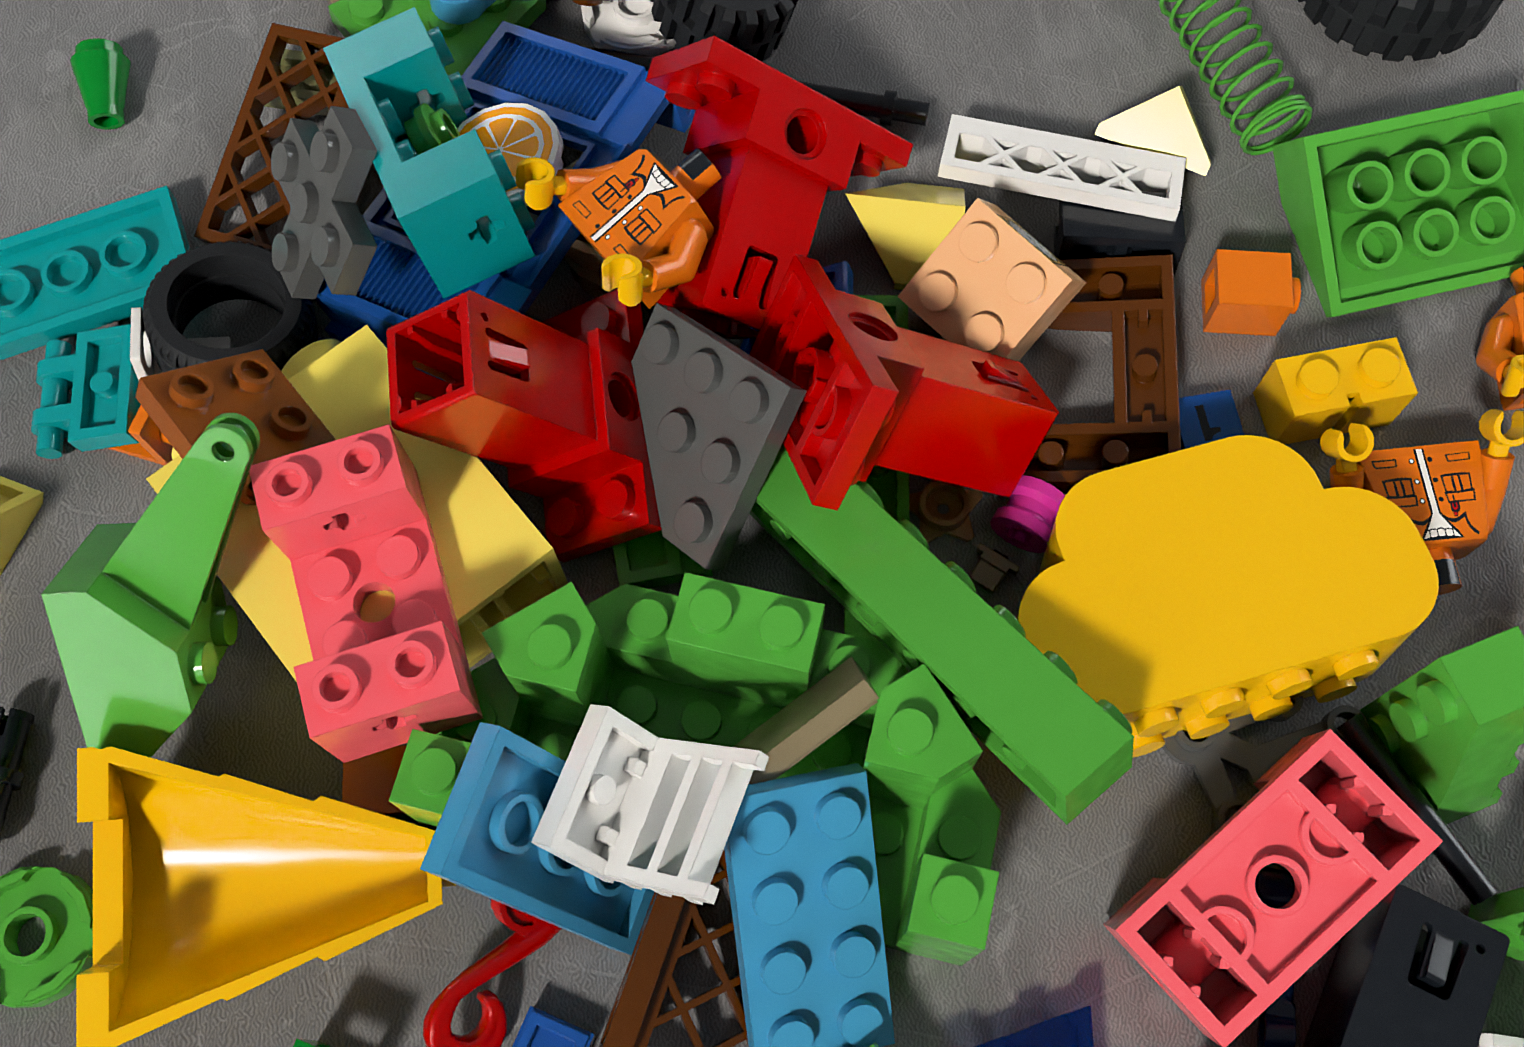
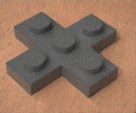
[271,106,378,299]

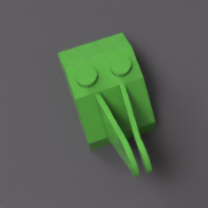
[41,413,260,757]

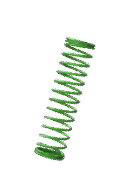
[1158,0,1313,155]

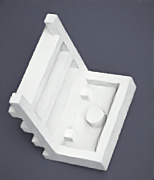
[531,704,769,905]

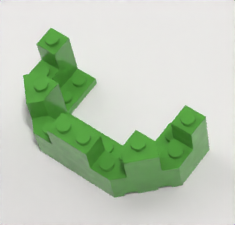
[389,572,1001,966]

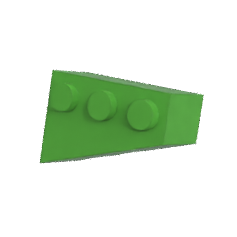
[1360,626,1524,824]

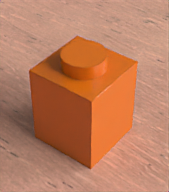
[1201,249,1301,336]

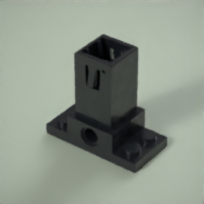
[1303,885,1510,1047]

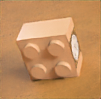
[897,198,1086,362]

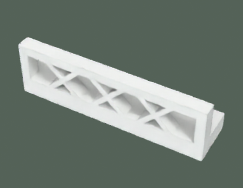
[938,114,1186,222]

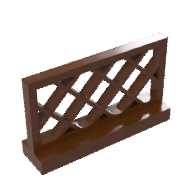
[194,23,363,250]
[599,850,748,1047]

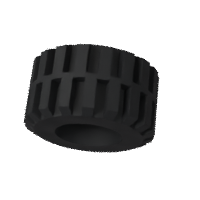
[650,0,798,62]

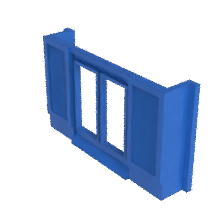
[315,21,695,382]

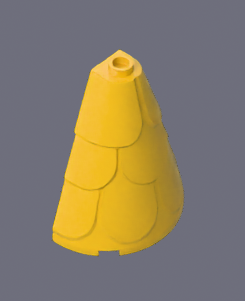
[76,746,456,1047]

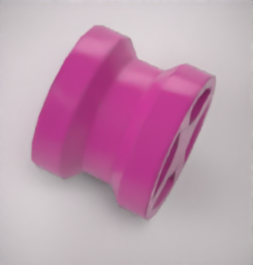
[990,475,1065,553]

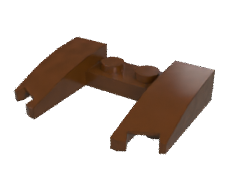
[1023,255,1181,494]

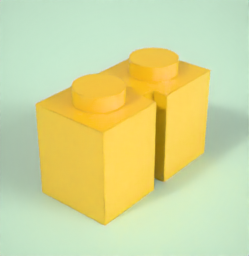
[1253,337,1418,445]

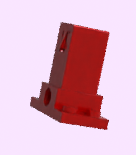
[646,36,913,339]
[749,254,1059,511]
[386,289,661,562]

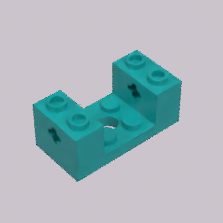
[323,7,535,299]

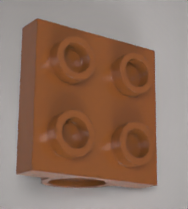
[135,349,336,506]

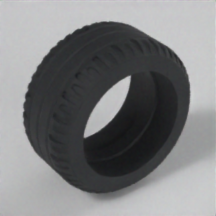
[143,241,318,372]

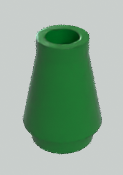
[70,38,131,130]

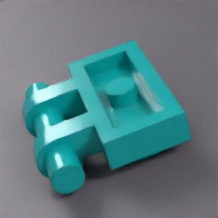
[31,324,141,459]

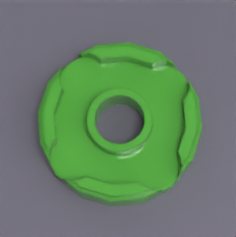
[0,866,93,1008]

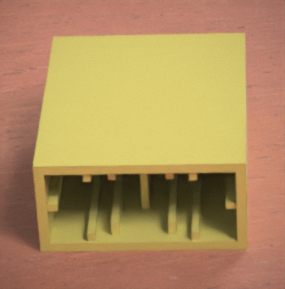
[146,325,568,682]

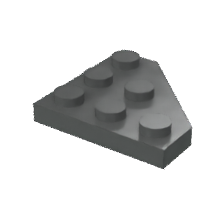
[631,303,807,570]

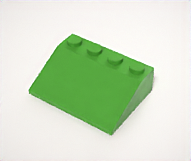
[1272,90,1524,317]

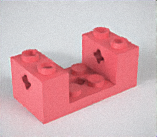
[249,424,483,763]
[1103,729,1443,1047]

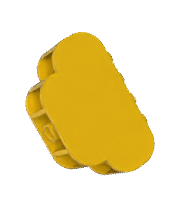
[1016,435,1439,758]

